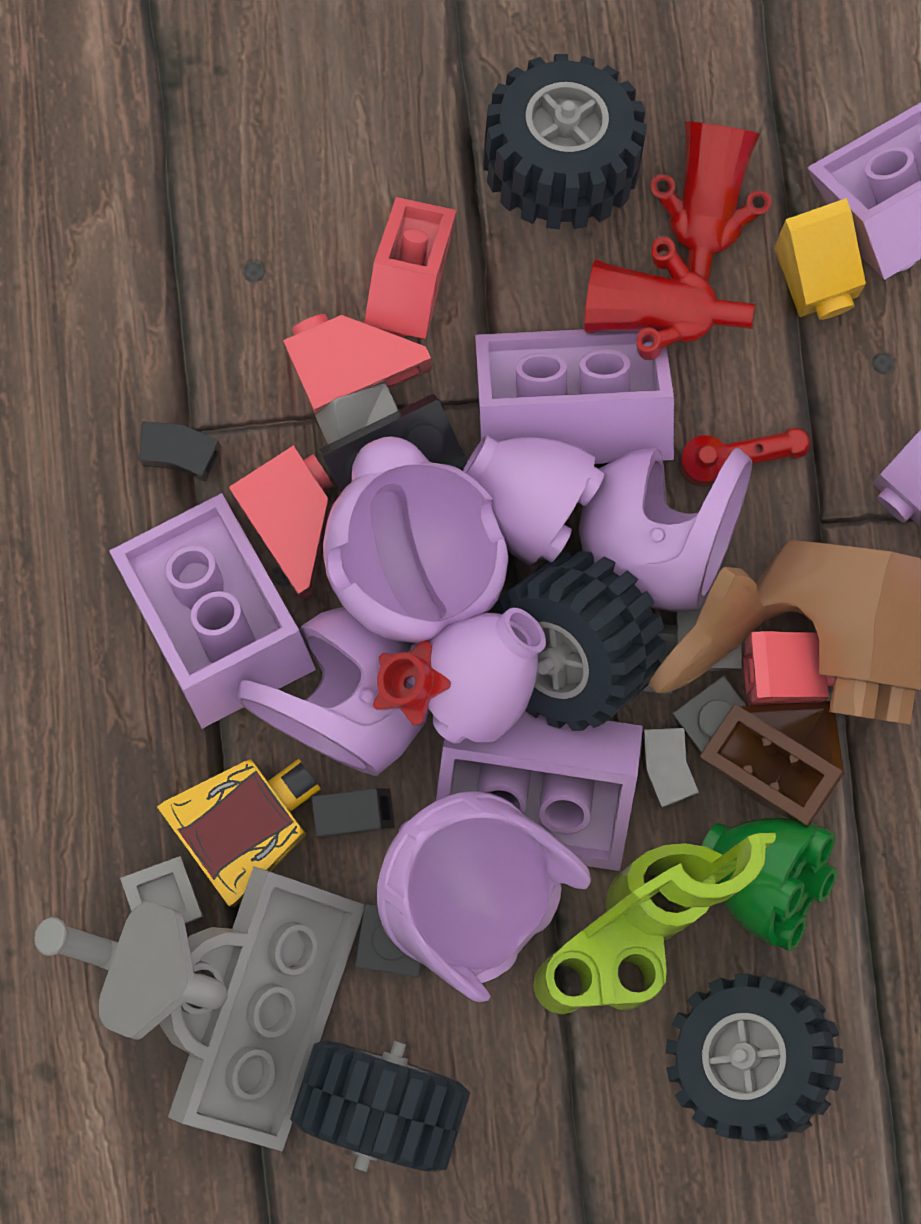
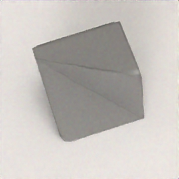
[315,382,398,445]

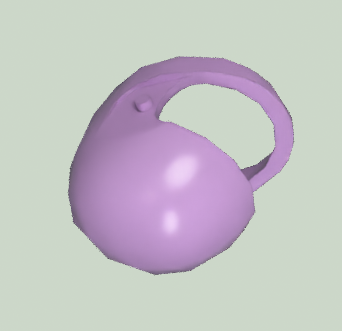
[579,447,752,612]
[238,607,429,776]

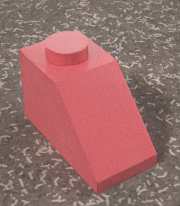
[364,197,457,339]
[283,314,432,415]
[229,445,333,601]
[741,631,835,706]

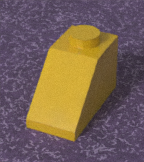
[774,198,866,320]

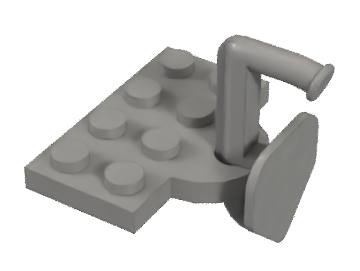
[34,867,365,1151]

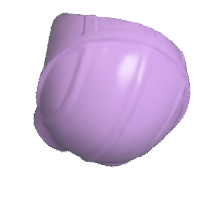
[377,791,591,1002]

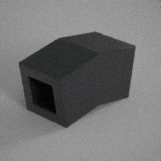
[139,421,221,482]
[312,788,395,838]

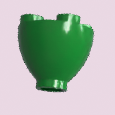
[701,818,837,951]

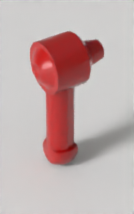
[679,428,811,486]

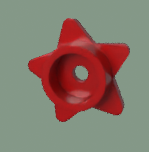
[373,640,451,725]

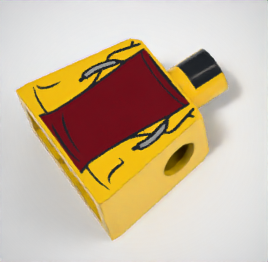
[157,759,321,908]

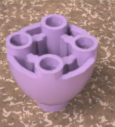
[463,435,604,566]
[407,608,546,744]

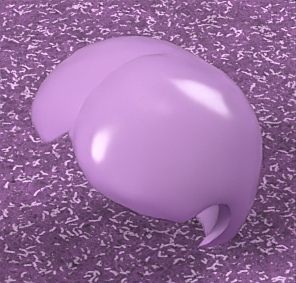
[323,436,508,643]

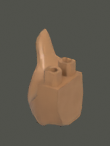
[649,540,921,725]

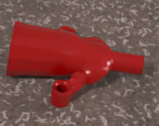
[650,121,772,283]
[584,237,756,360]

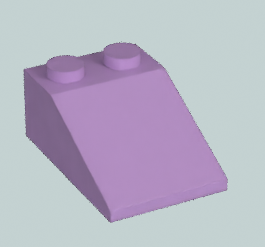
[109,493,316,729]

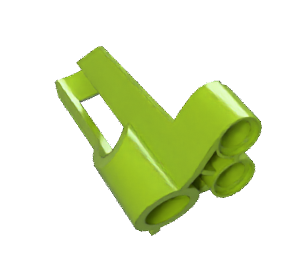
[533,833,776,1015]

